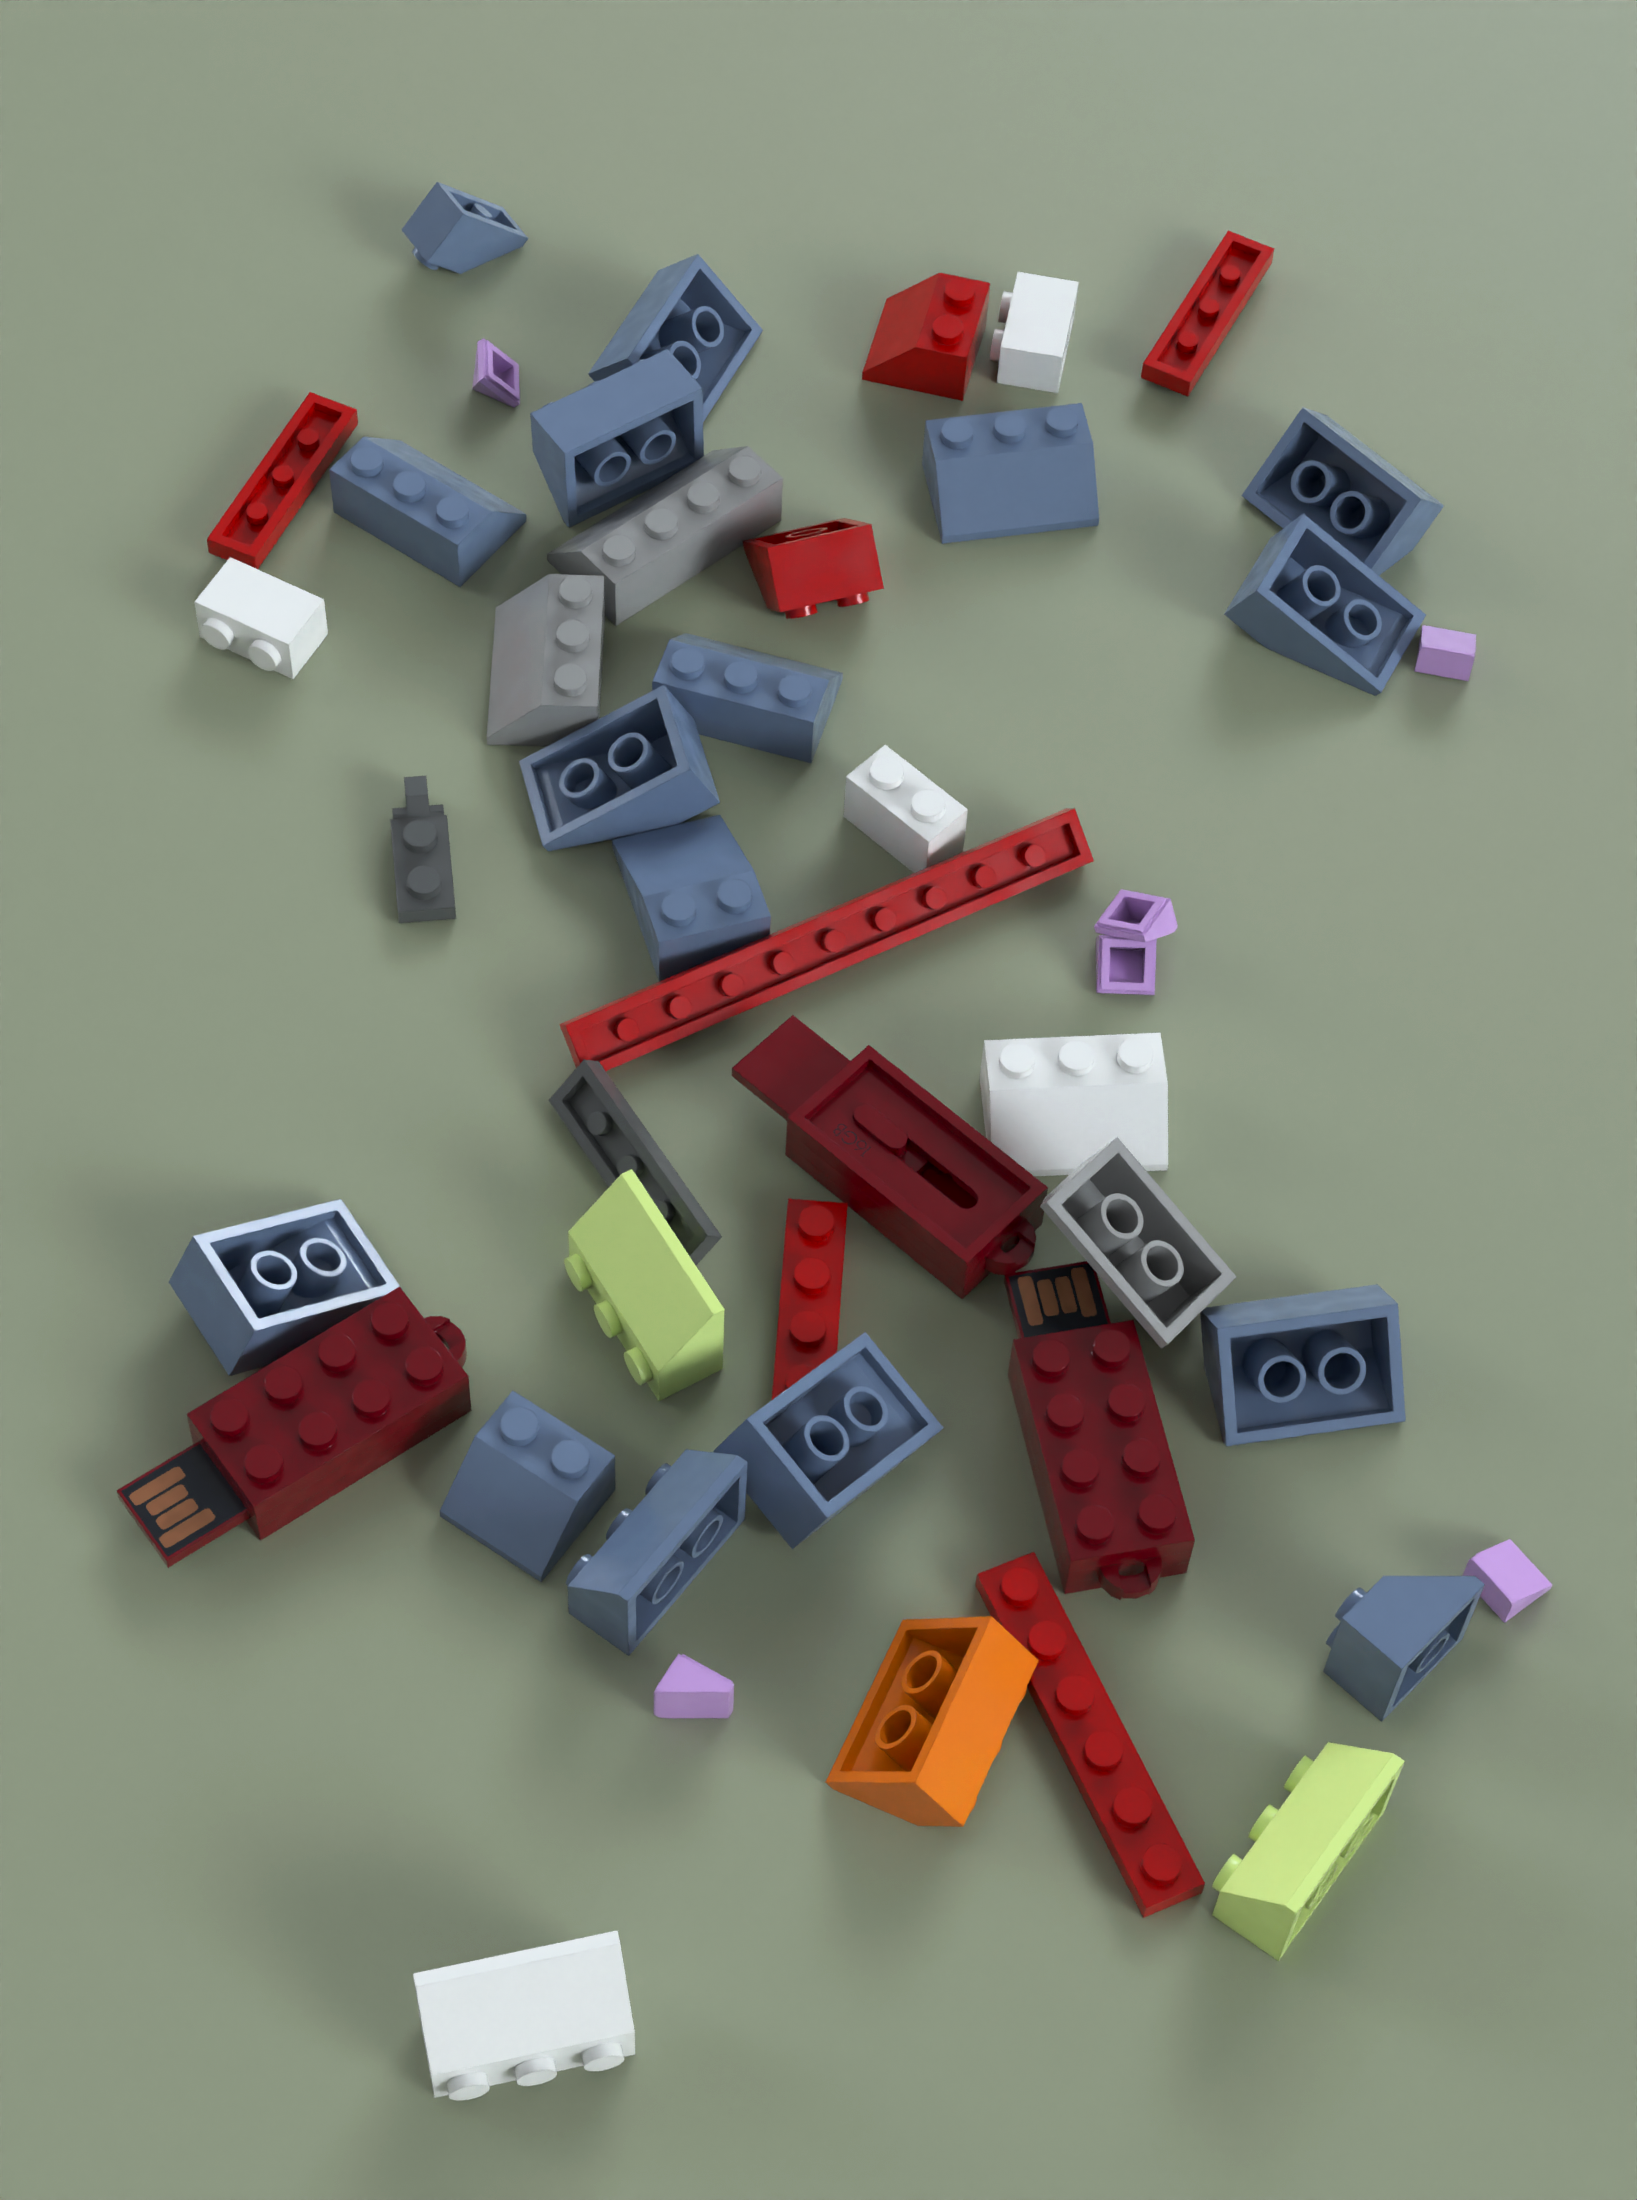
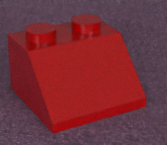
[862,273,990,401]
[743,518,884,619]

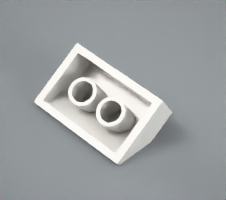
[979,1033,1168,1176]
[413,1931,635,2101]

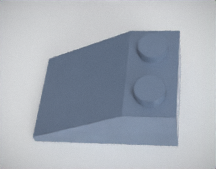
[1224,513,1426,696]
[519,685,720,851]
[612,815,771,981]
[169,1199,402,1376]
[713,1332,943,1549]

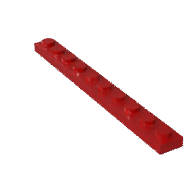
[559,808,1094,1071]

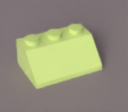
[564,1169,725,1401]
[1212,1742,1405,1961]

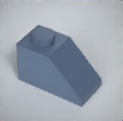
[401,182,529,274]

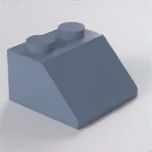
[440,1391,616,1582]
[1323,1576,1485,1722]

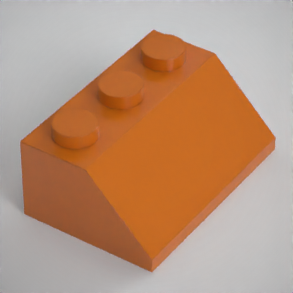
[825,1616,1039,1827]

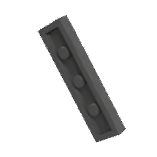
[549,1059,722,1265]

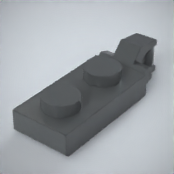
[390,775,456,923]

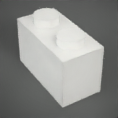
[990,272,1079,393]
[194,557,328,679]
[843,745,968,873]

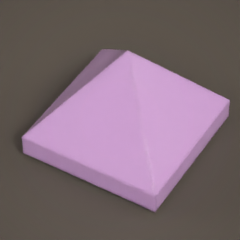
[472,338,520,408]

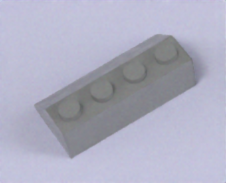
[547,446,783,626]

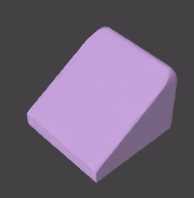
[1414,625,1476,681]
[1094,889,1178,943]
[1096,935,1157,995]
[1462,1539,1552,1623]
[654,1654,734,1718]

